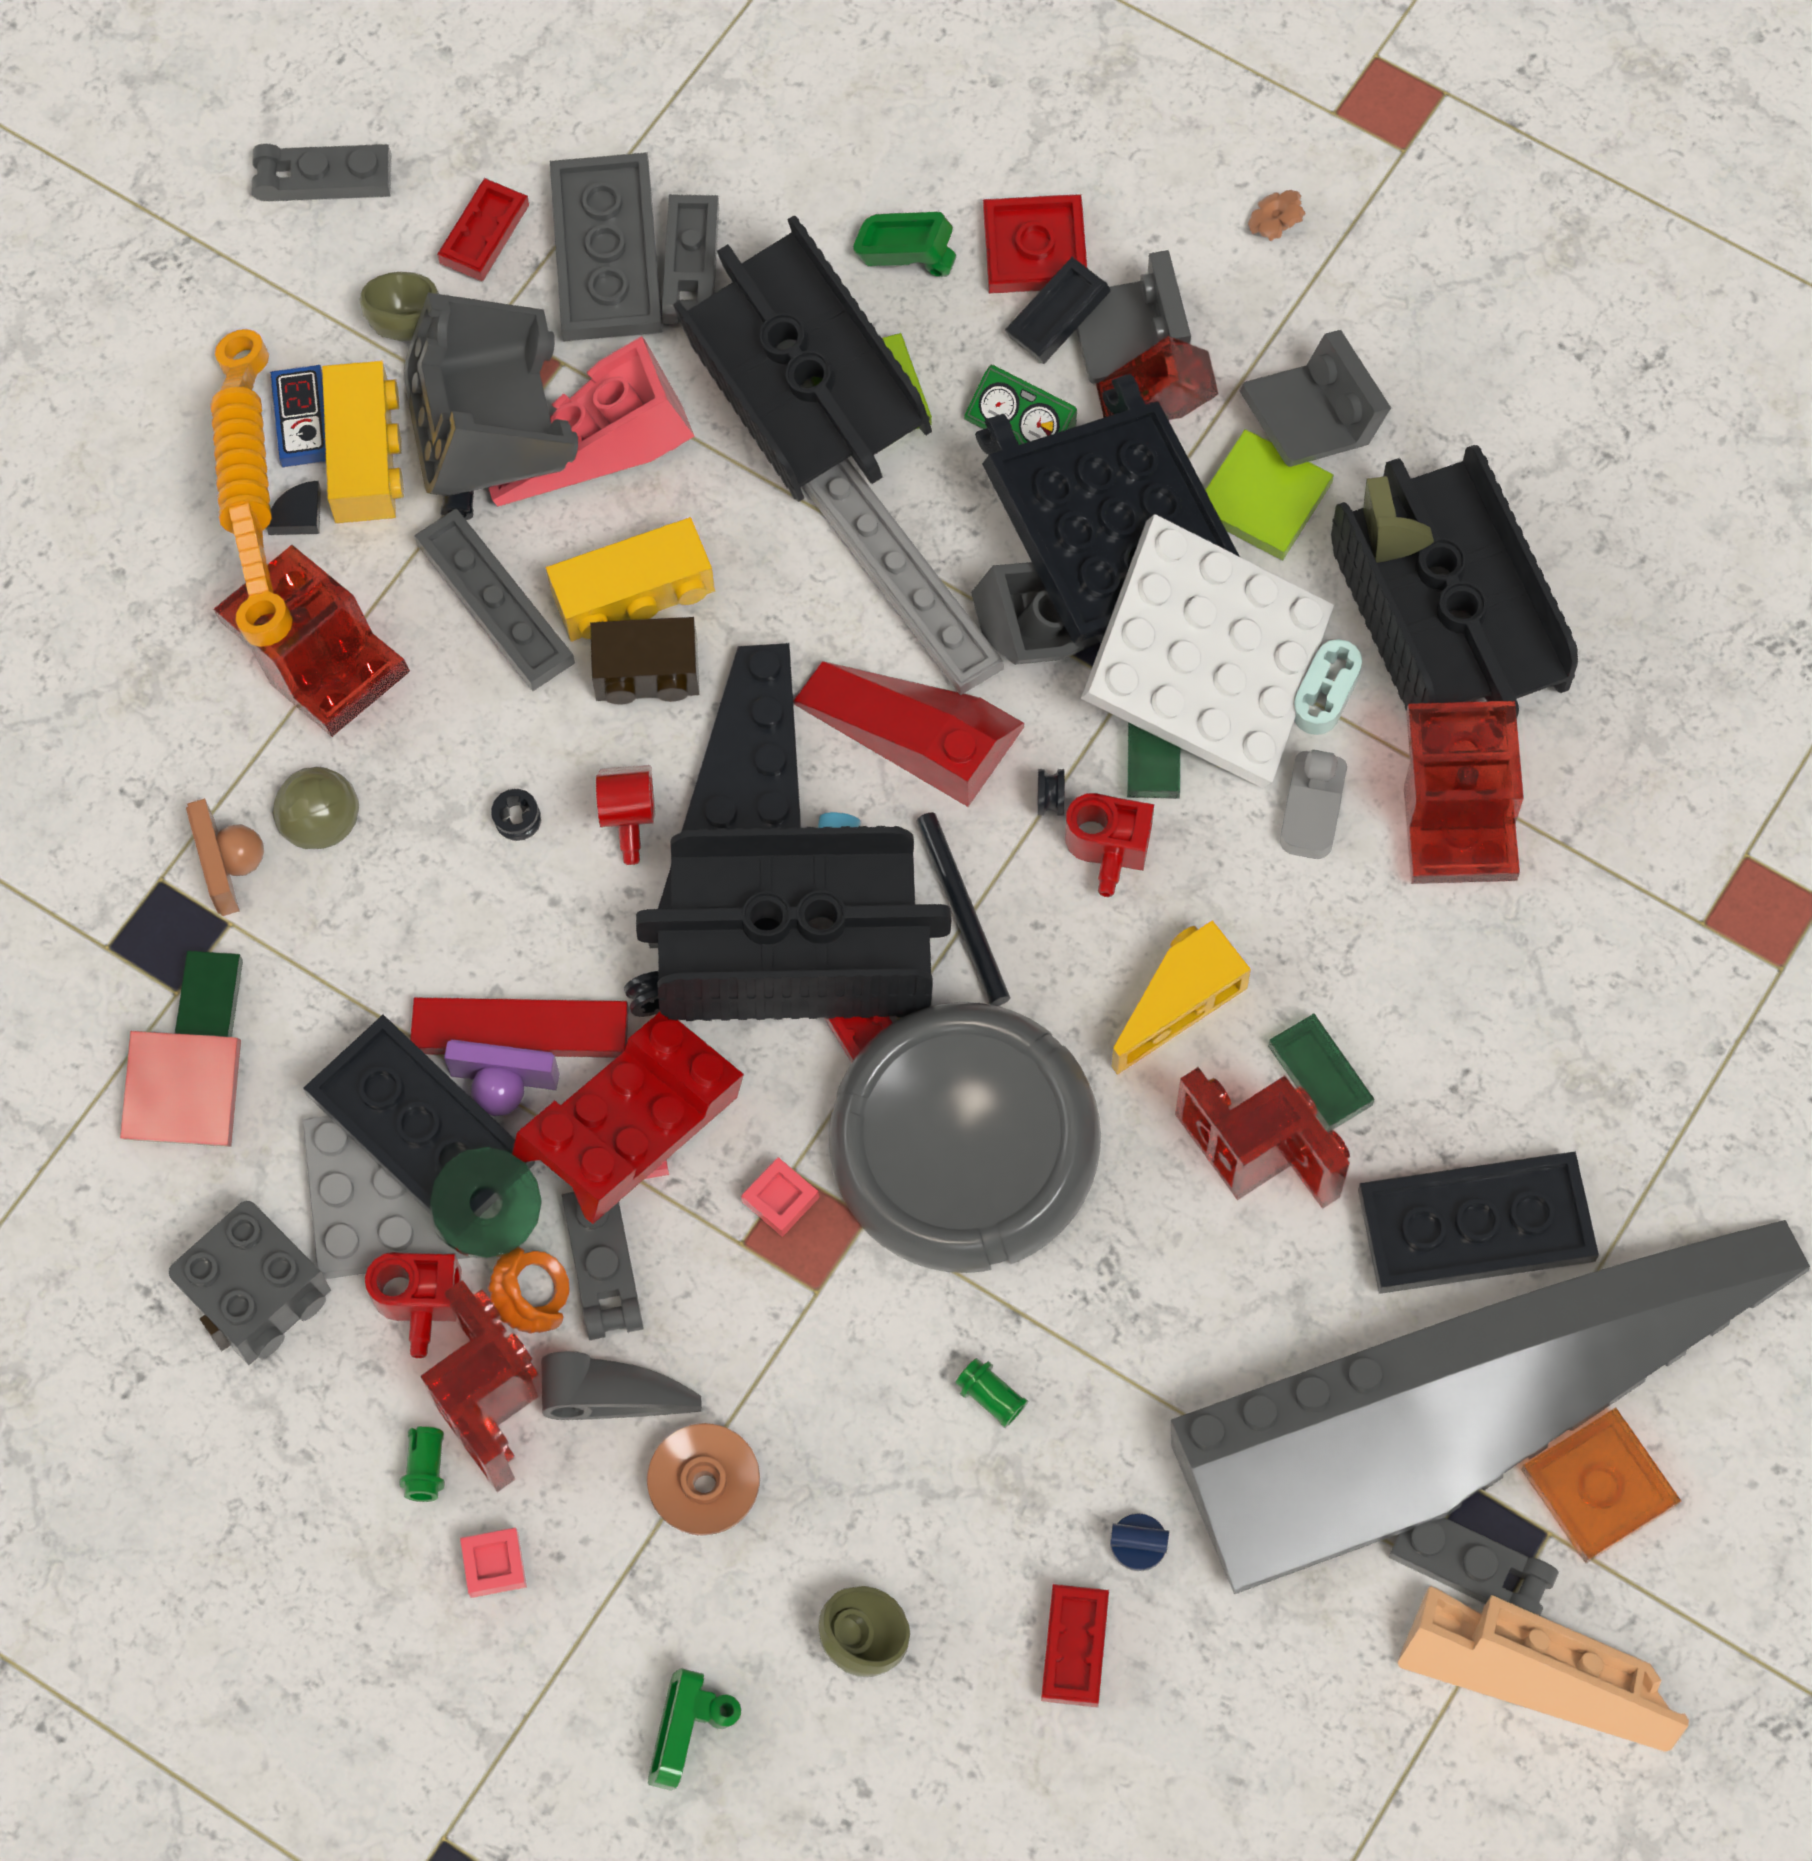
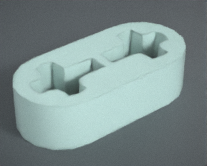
[1294,639,1362,735]

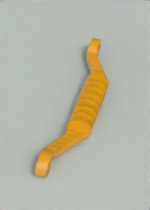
[210,329,293,647]

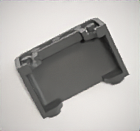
[404,292,578,496]

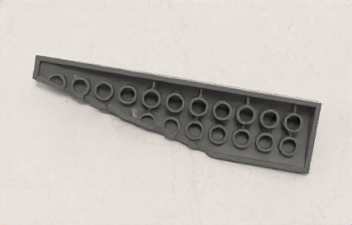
[1171,1220,1810,1595]

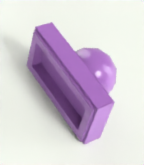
[444,1039,560,1117]

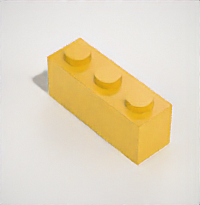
[322,361,404,523]
[545,517,715,642]

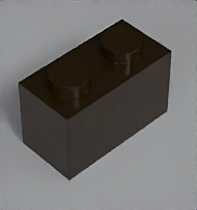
[590,617,700,705]

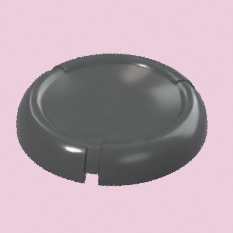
[829,1002,1101,1273]

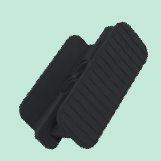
[673,215,932,502]
[1331,445,1578,730]
[636,826,952,1021]

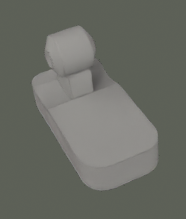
[1280,749,1347,859]

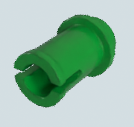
[955,1358,1028,1428]
[399,1426,445,1502]

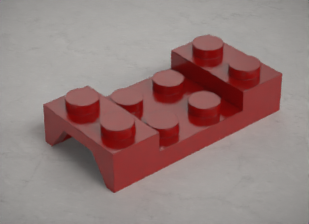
[512,1012,744,1224]

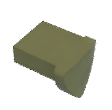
[1363,476,1434,563]

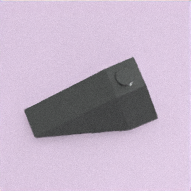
[971,562,1105,665]

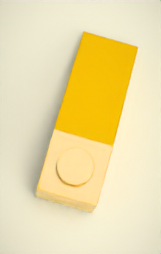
[1111,920,1251,1075]

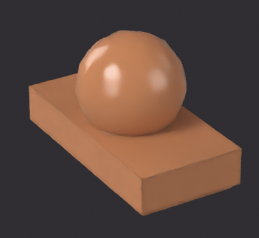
[186,798,264,916]

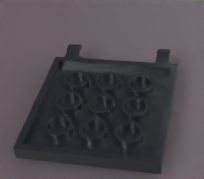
[975,374,1240,643]

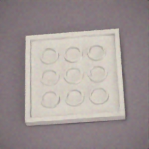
[1081,514,1334,789]

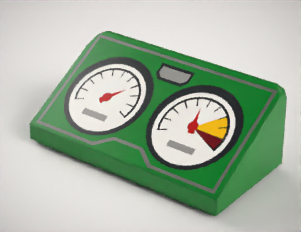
[964,364,1077,445]

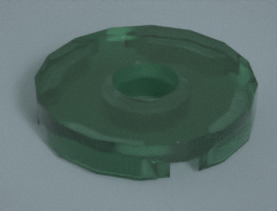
[430,1147,542,1259]

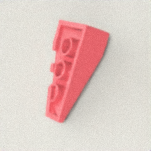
[488,336,695,507]

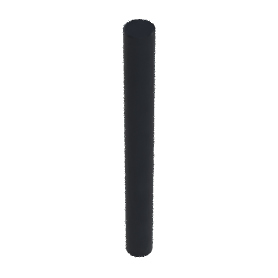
[916,812,1011,1006]

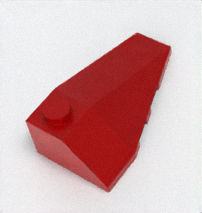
[794,661,1024,807]

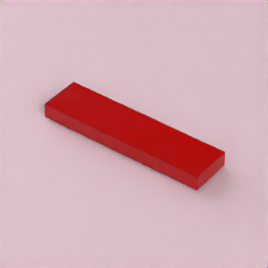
[410,997,629,1058]

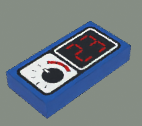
[271,365,326,467]

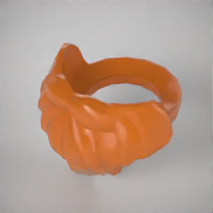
[488,1247,569,1334]

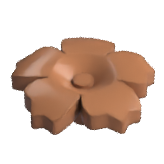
[1248,190,1305,241]

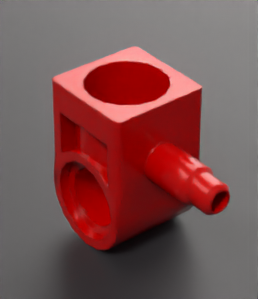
[596,765,656,865]
[1065,793,1155,897]
[365,1252,462,1359]

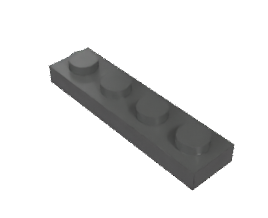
[414,508,575,691]

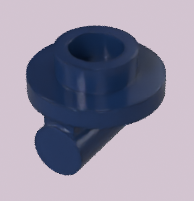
[1110,1514,1169,1571]

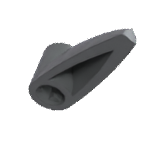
[541,1351,702,1420]

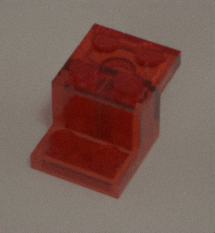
[213,545,410,737]
[1404,701,1524,884]
[1175,1067,1350,1209]
[420,1280,539,1492]

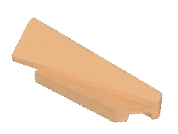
[1398,1586,1689,1752]

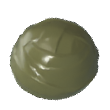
[359,272,439,342]
[273,767,359,849]
[818,1586,910,1677]

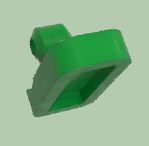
[853,211,957,277]
[648,1668,741,1791]

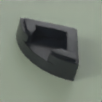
[266,481,321,535]

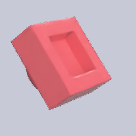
[741,1157,819,1237]
[460,1528,527,1598]

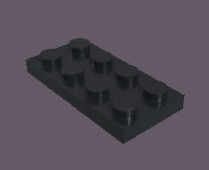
[303,1014,535,1239]
[1358,1151,1599,1294]

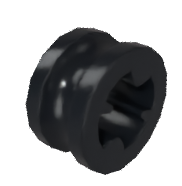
[1037,769,1065,816]
[491,789,541,841]
[624,971,660,1017]

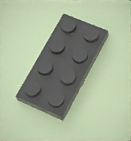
[550,152,663,341]

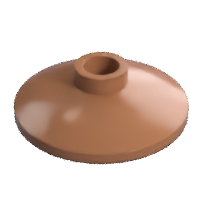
[647,1423,760,1535]

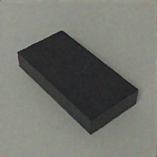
[1005,257,1111,364]

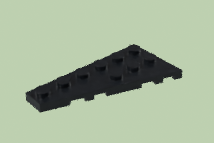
[649,643,801,949]

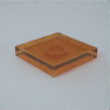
[1521,1408,1681,1564]

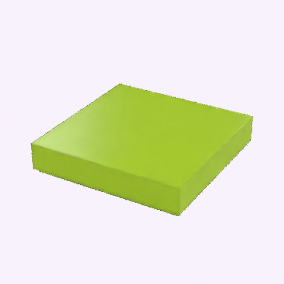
[1205,429,1334,561]

